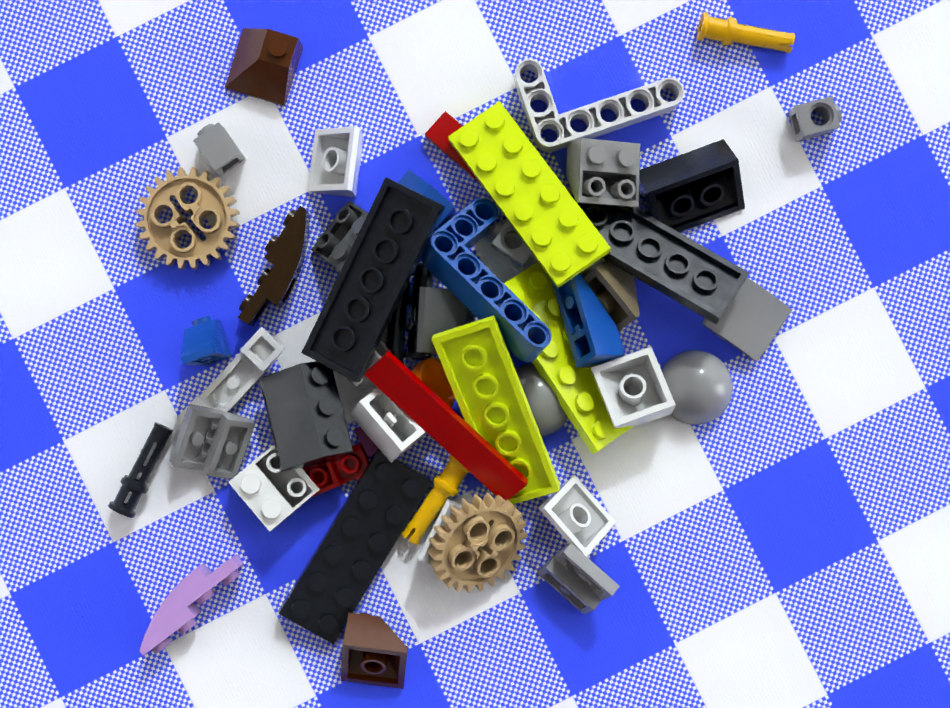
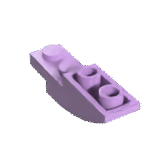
[139,554,244,656]

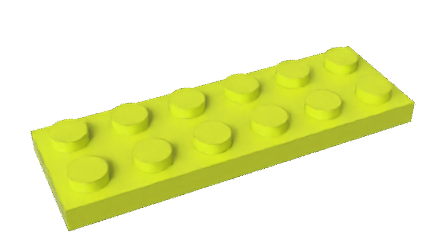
[448,101,611,288]
[504,262,633,454]
[432,315,561,504]

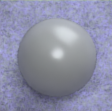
[661,350,733,425]
[515,363,568,437]

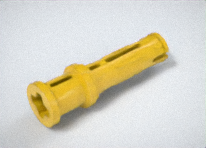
[696,12,795,54]
[401,454,470,545]

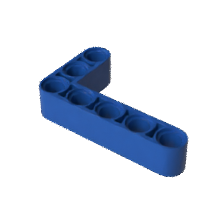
[421,198,552,362]

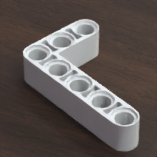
[514,59,684,153]

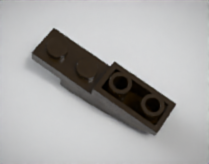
[238,206,310,326]

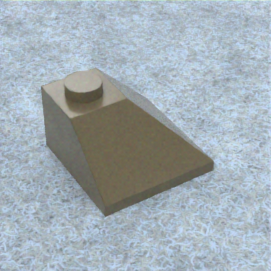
[584,260,640,332]

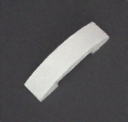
[176,327,285,424]

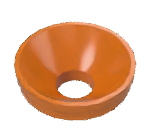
[412,358,455,409]

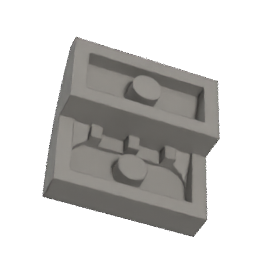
[702,278,792,362]
[169,404,256,479]
[536,543,620,615]

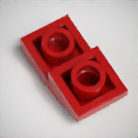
[302,443,370,497]

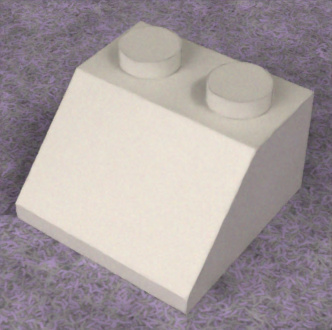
[591,347,676,428]

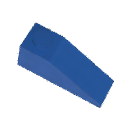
[551,273,625,368]
[181,316,233,366]

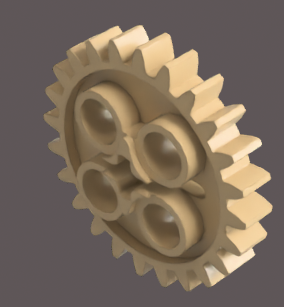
[136,167,240,270]
[427,493,528,593]

